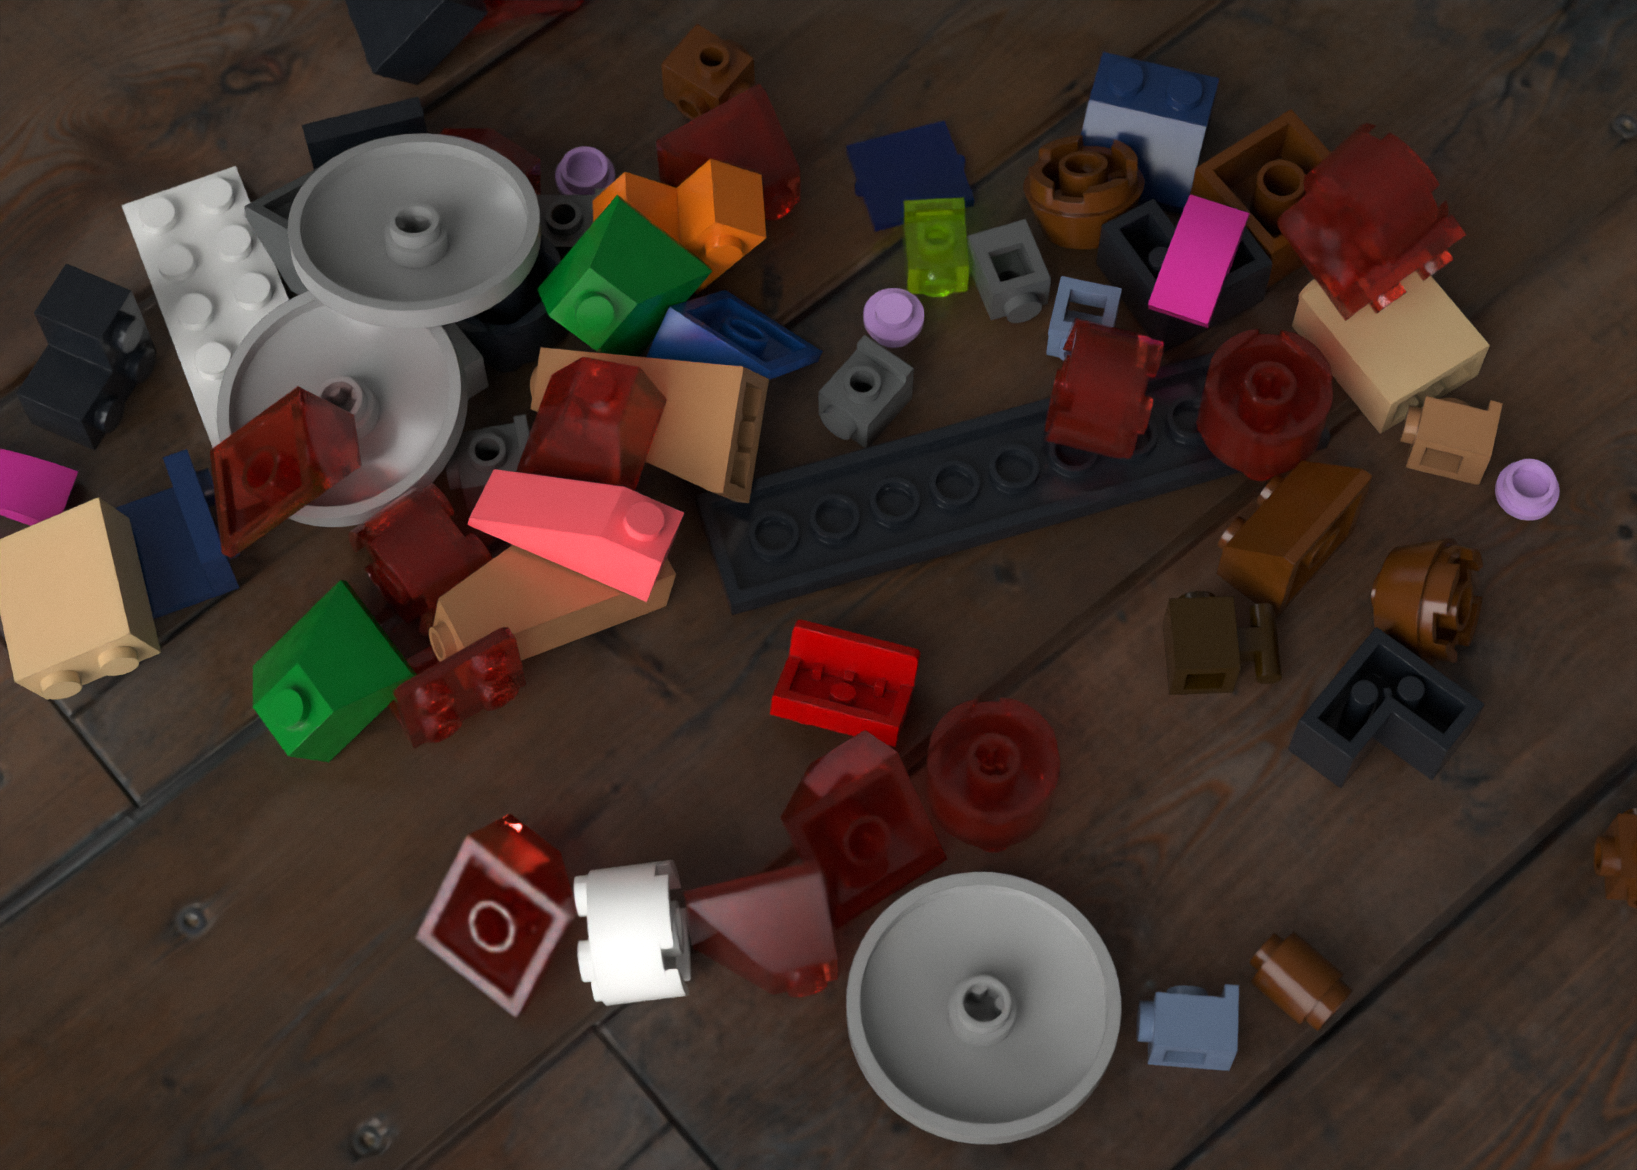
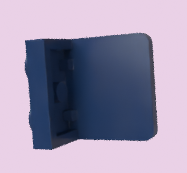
[115,449,241,619]

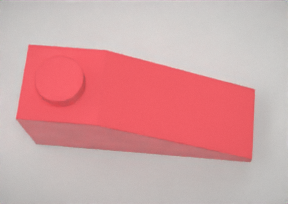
[467,469,684,602]

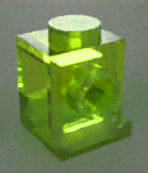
[902,198,969,297]

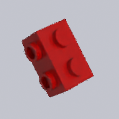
[770,619,921,747]

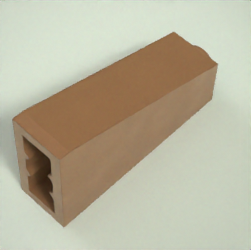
[530,347,769,503]
[429,473,676,683]

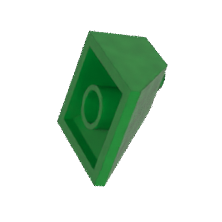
[537,195,712,357]
[253,580,418,763]

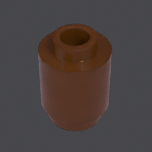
[1249,931,1353,1031]

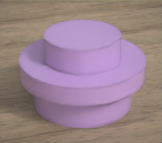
[555,146,615,195]
[863,288,924,348]
[1495,459,1560,521]

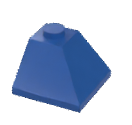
[646,290,823,380]

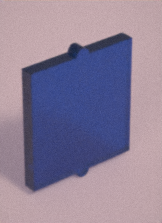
[846,120,975,232]

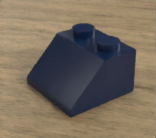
[1081,52,1219,214]

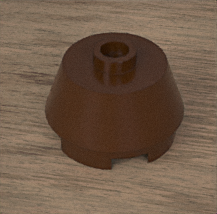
[1023,135,1145,250]
[1371,538,1483,665]

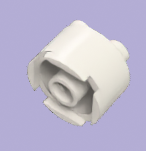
[574,860,691,1006]

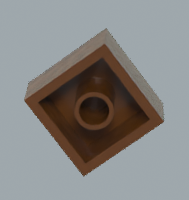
[1191,109,1368,288]

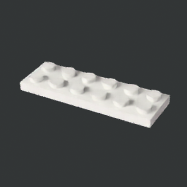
[122,166,289,513]

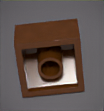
[1216,461,1373,619]

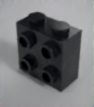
[345,0,488,85]

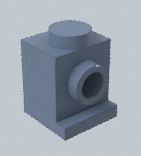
[1046,276,1122,367]
[1136,984,1239,1071]

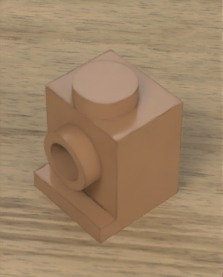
[1400,396,1503,485]

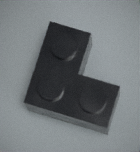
[1096,199,1273,354]
[16,263,157,450]
[1288,627,1485,788]

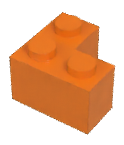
[592,158,766,294]

